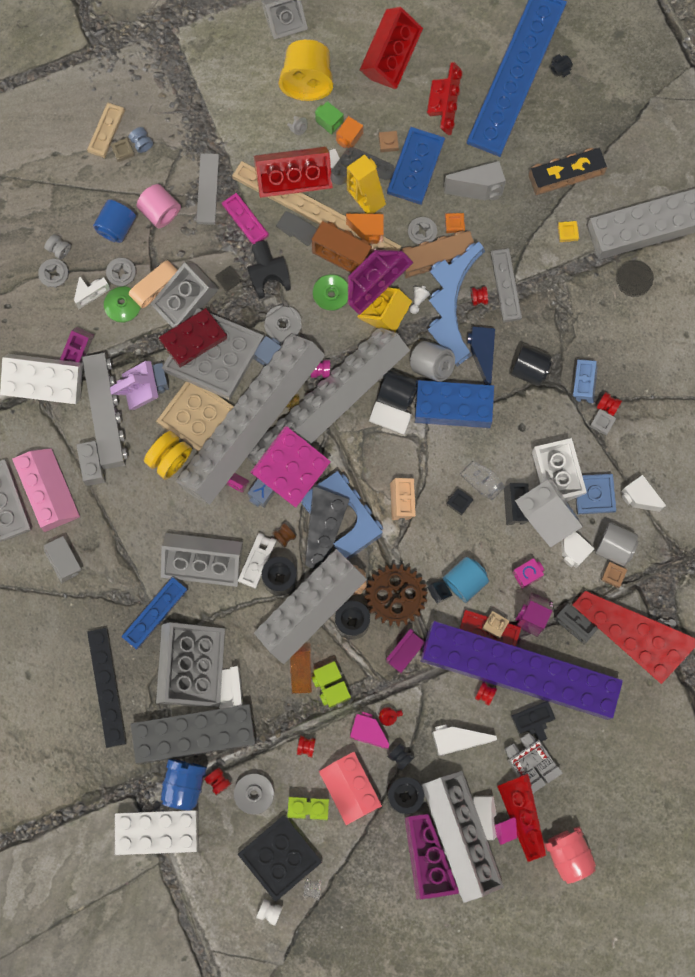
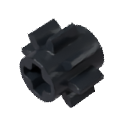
[550,54,573,78]

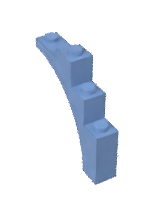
[428,242,485,367]

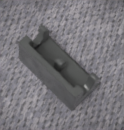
[554,603,598,644]

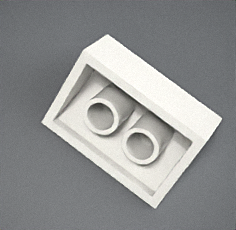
[532,438,587,501]

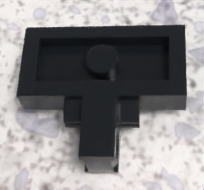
[511,701,556,742]

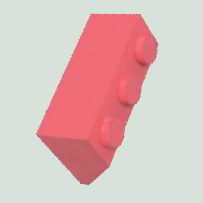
[319,752,382,825]

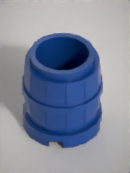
[161,759,207,811]

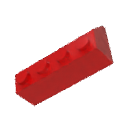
[359,7,423,89]
[254,147,333,198]

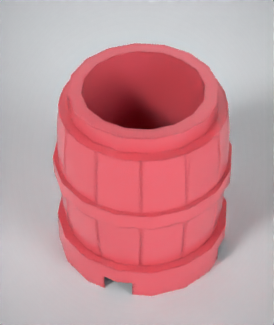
[544,827,596,884]

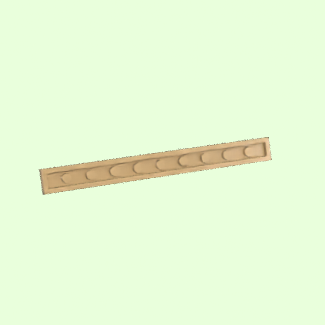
[232,161,401,253]

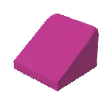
[226,473,249,493]
[495,817,517,845]

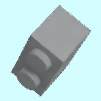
[76,441,105,486]

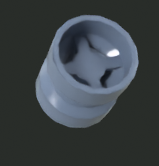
[129,127,153,153]

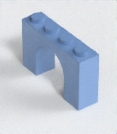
[301,471,383,560]

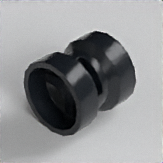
[387,743,415,771]

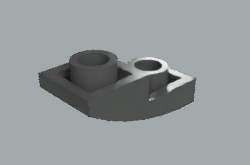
[276,211,317,246]

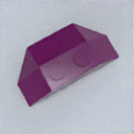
[348,250,413,315]

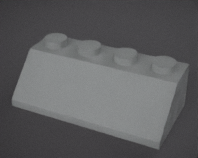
[161,533,243,587]

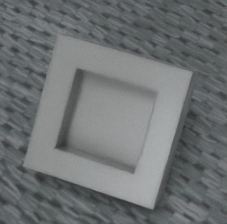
[590,409,616,436]

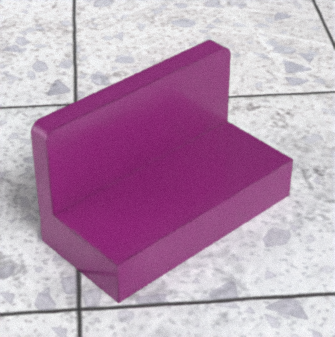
[386,629,425,674]

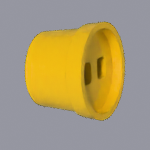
[278,39,333,101]

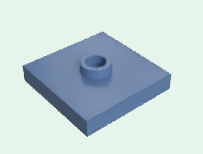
[576,474,616,515]

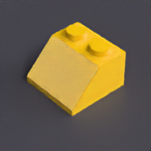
[357,288,412,332]

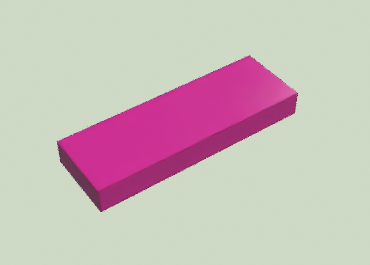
[222,193,269,245]

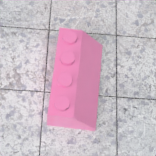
[12,448,80,532]

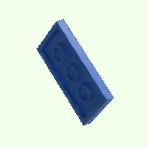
[387,127,445,205]

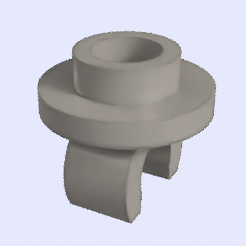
[287,116,307,135]

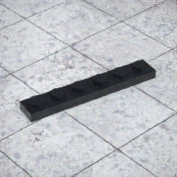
[87,628,126,748]

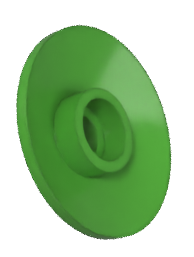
[313,275,348,311]
[104,286,141,322]

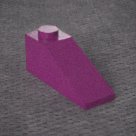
[60,327,94,363]

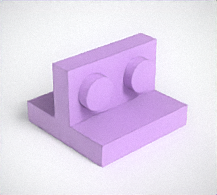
[110,361,158,410]

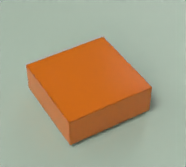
[445,213,465,233]

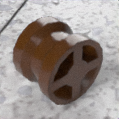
[272,523,296,548]

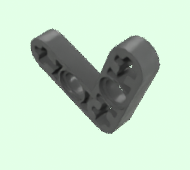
[330,148,395,185]

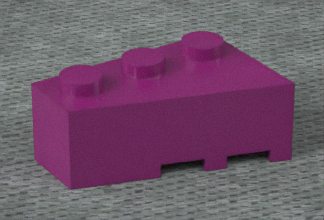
[515,592,553,637]

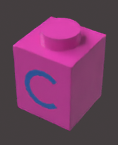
[512,558,544,589]

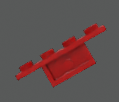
[427,62,462,135]

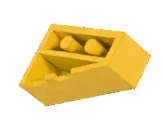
[347,154,386,214]

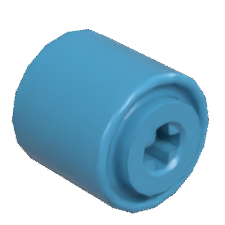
[443,557,489,603]

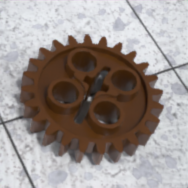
[365,564,428,627]

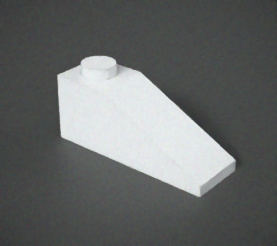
[432,725,497,756]

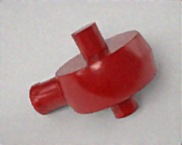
[379,707,403,726]

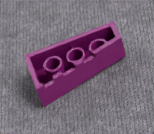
[404,814,459,900]

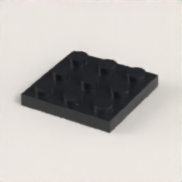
[237,815,322,902]

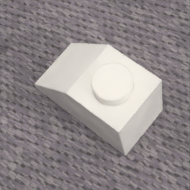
[621,475,666,512]
[561,531,594,568]

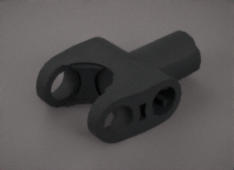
[247,241,291,299]

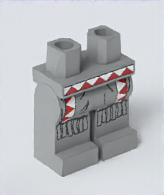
[504,733,562,793]

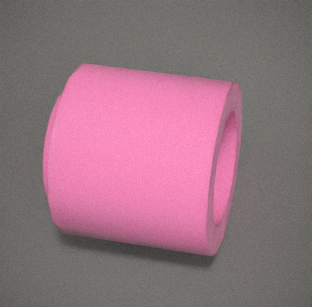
[136,184,181,228]

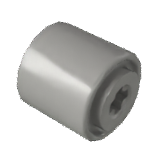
[410,341,455,382]
[595,522,639,566]

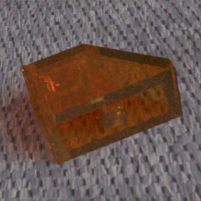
[290,651,312,694]

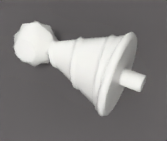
[409,286,430,314]

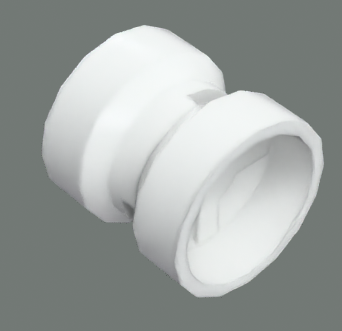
[256,899,283,926]

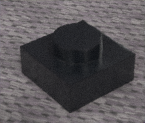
[446,488,473,516]
[427,579,453,604]

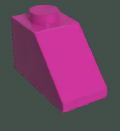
[350,712,390,750]

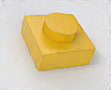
[558,221,579,242]

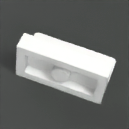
[219,666,243,709]

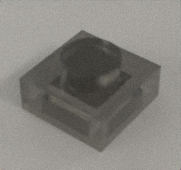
[215,266,241,293]

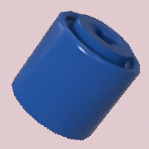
[93,199,136,243]

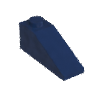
[467,327,495,385]

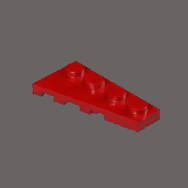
[497,774,546,862]

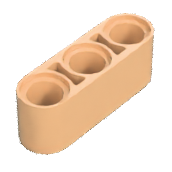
[129,260,178,308]

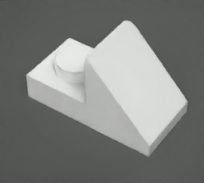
[74,277,110,309]

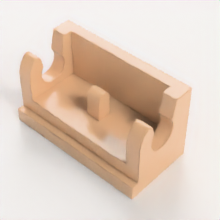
[390,478,416,520]

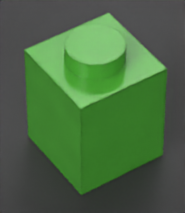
[315,101,344,135]

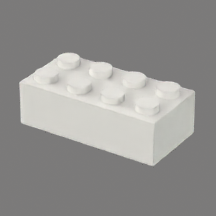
[0,354,83,404]
[115,811,199,855]

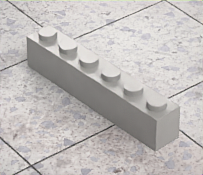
[82,353,128,470]

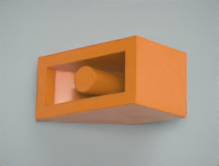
[346,214,384,244]

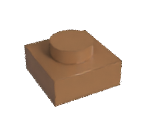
[379,131,399,152]
[601,562,627,588]

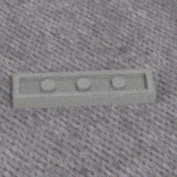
[197,153,219,225]
[490,248,522,322]

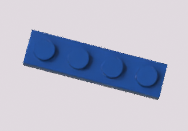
[122,577,188,650]

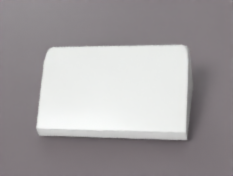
[369,401,411,435]

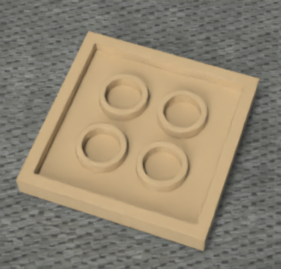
[156,382,234,452]

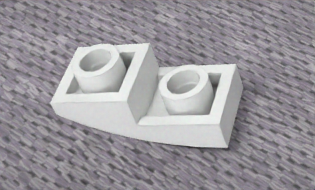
[473,796,497,840]

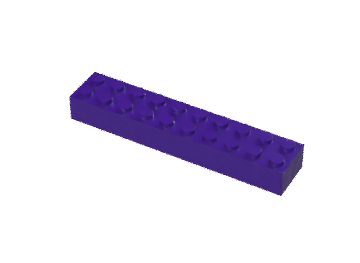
[420,621,623,720]

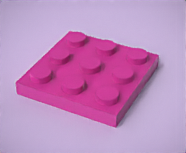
[250,426,331,508]

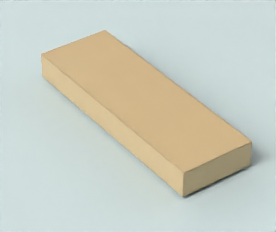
[87,102,125,158]

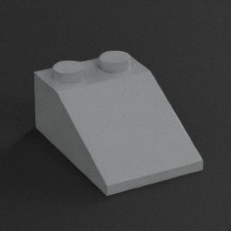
[443,161,506,201]
[150,262,219,328]
[515,478,583,547]

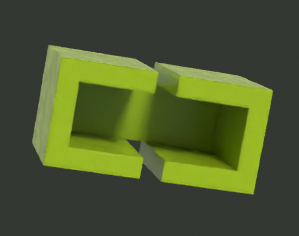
[311,661,351,709]
[287,797,329,821]

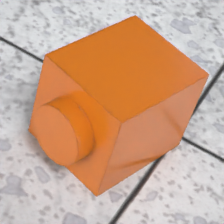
[336,116,364,148]

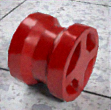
[471,286,488,306]
[475,681,497,706]
[297,735,316,758]

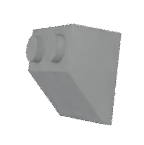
[261,0,308,40]

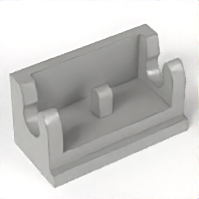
[44,536,81,584]

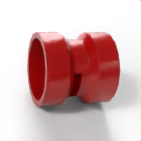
[597,392,622,416]
[204,767,232,795]

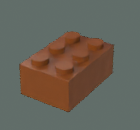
[312,221,372,273]

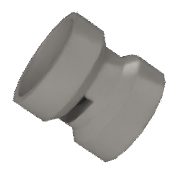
[45,234,71,260]

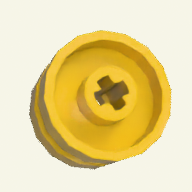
[144,431,192,480]

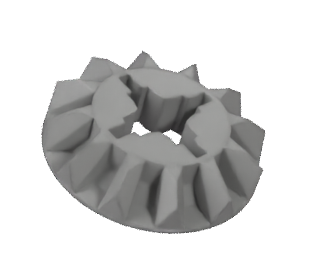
[408,217,437,244]
[106,258,136,287]
[38,259,69,288]

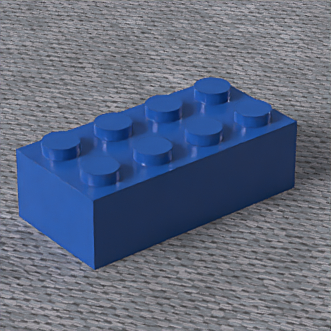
[415,380,494,428]

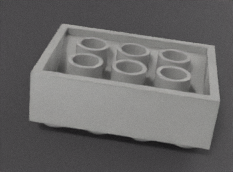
[156,623,225,707]

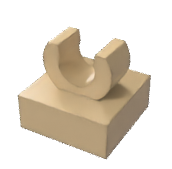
[482,611,509,638]

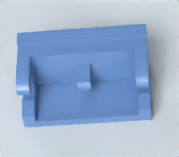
[573,360,598,403]

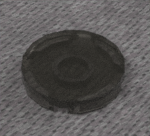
[616,260,654,297]

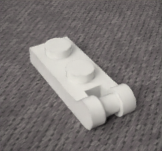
[238,533,277,589]

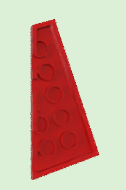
[572,590,695,684]

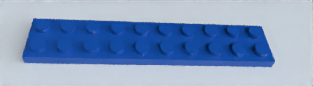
[467,0,567,157]

